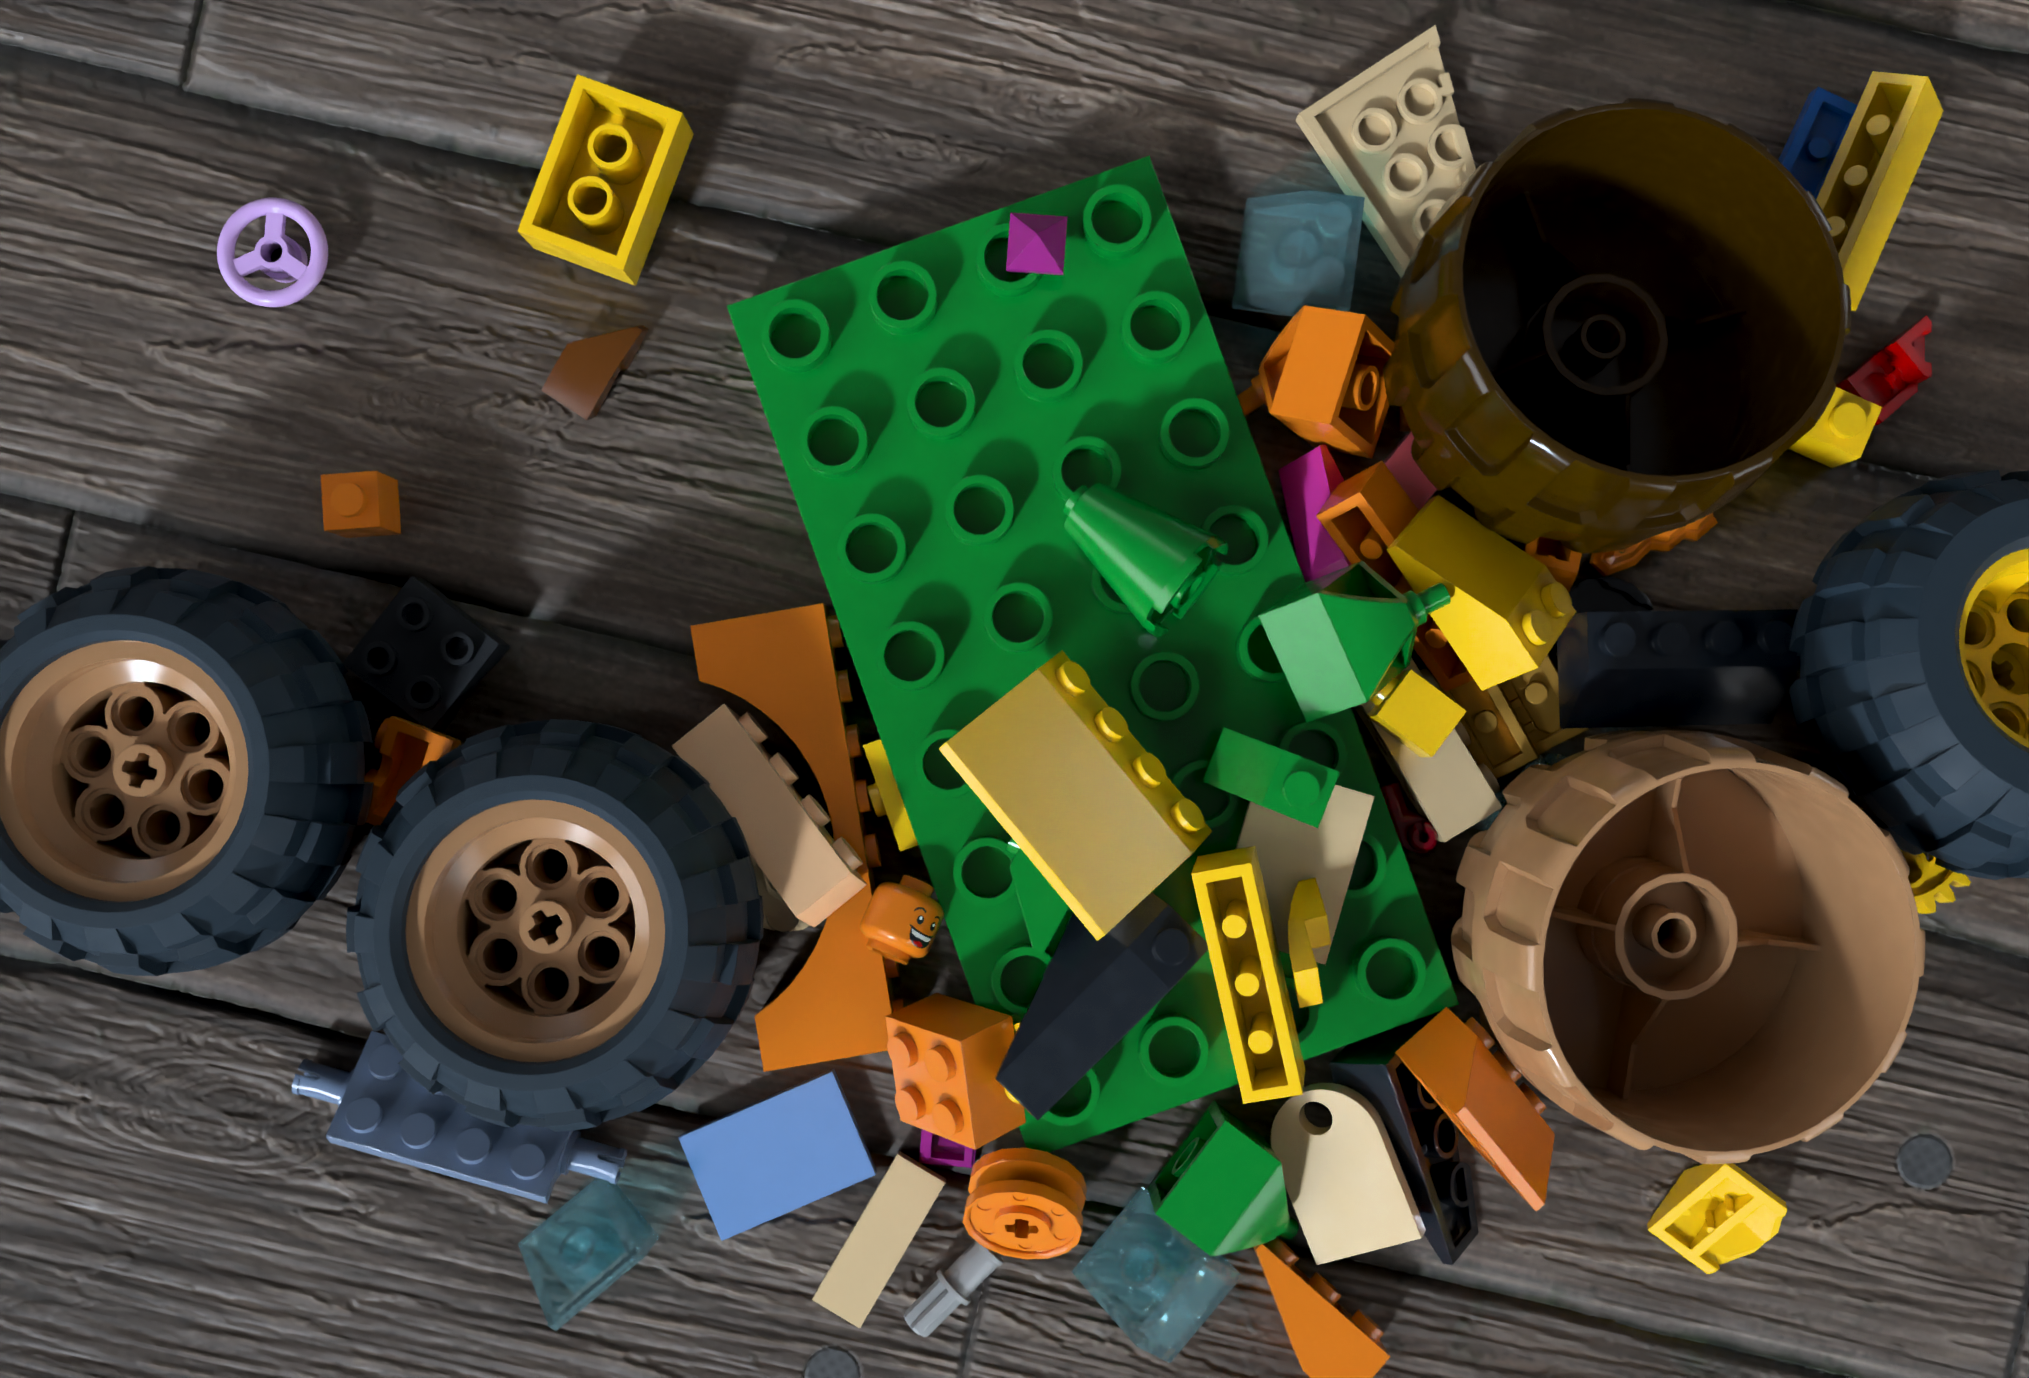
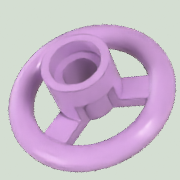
[217,197,328,307]

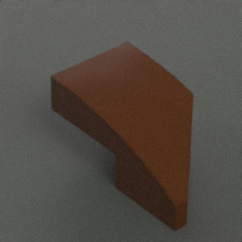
[541,325,649,420]

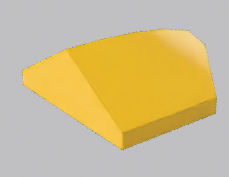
[1647,1163,1787,1274]

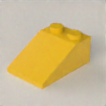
[1386,495,1576,691]

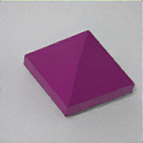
[1006,212,1068,275]

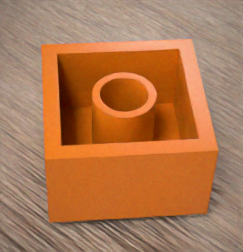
[885,993,1026,1150]

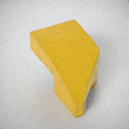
[1288,878,1331,1008]

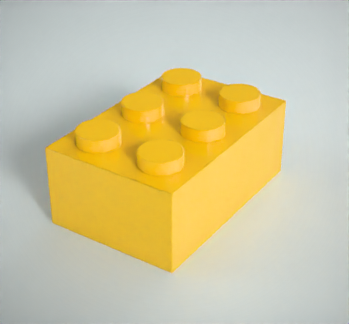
[518,74,694,286]

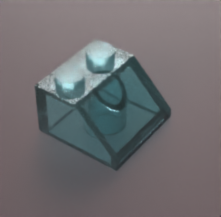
[1232,190,1365,316]
[1072,1187,1242,1363]

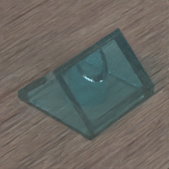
[518,1178,659,1331]

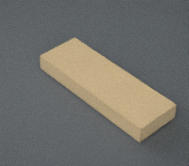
[812,1151,946,1328]

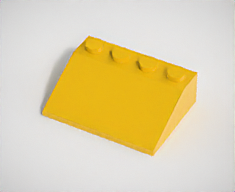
[939,650,1212,941]

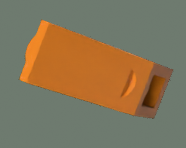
[1254,1237,1391,1378]

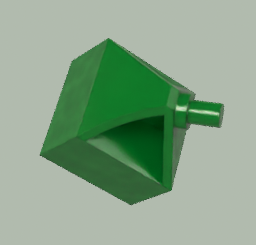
[1258,561,1451,722]
[1147,1100,1299,1257]

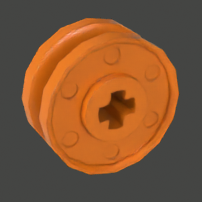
[963,1148,1087,1260]

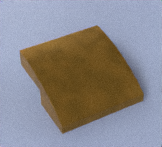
[1438,654,1589,779]

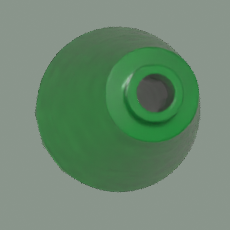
[1063,483,1229,637]

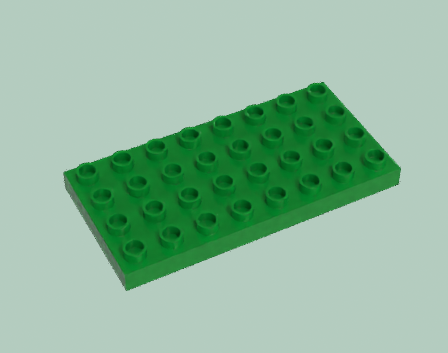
[727,155,1459,1152]

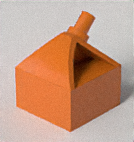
[1237,305,1395,459]

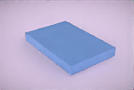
[678,1069,877,1241]

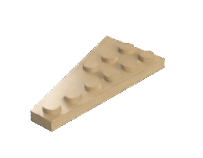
[1295,25,1476,278]

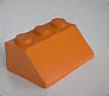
[1395,1007,1555,1212]

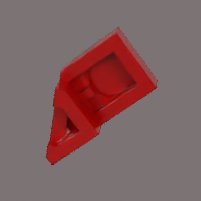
[1836,315,1932,426]

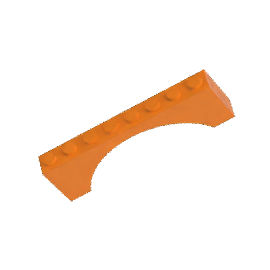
[690,603,906,1072]

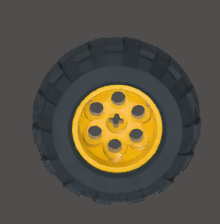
[1789,470,2029,880]

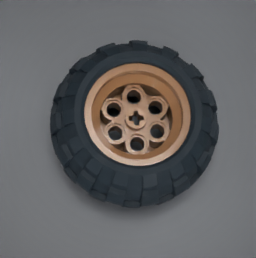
[0,566,374,976]
[346,719,764,1132]

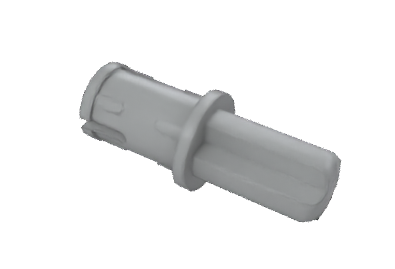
[904,1240,1004,1337]

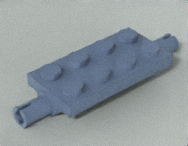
[292,1031,627,1204]

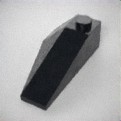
[995,892,1208,1120]
[1329,1011,1479,1265]

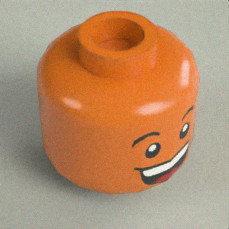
[860,875,944,965]

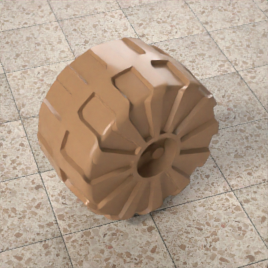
[1451,730,1926,1164]

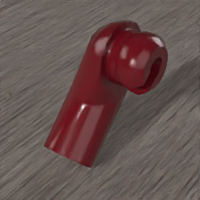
[1379,781,1438,853]

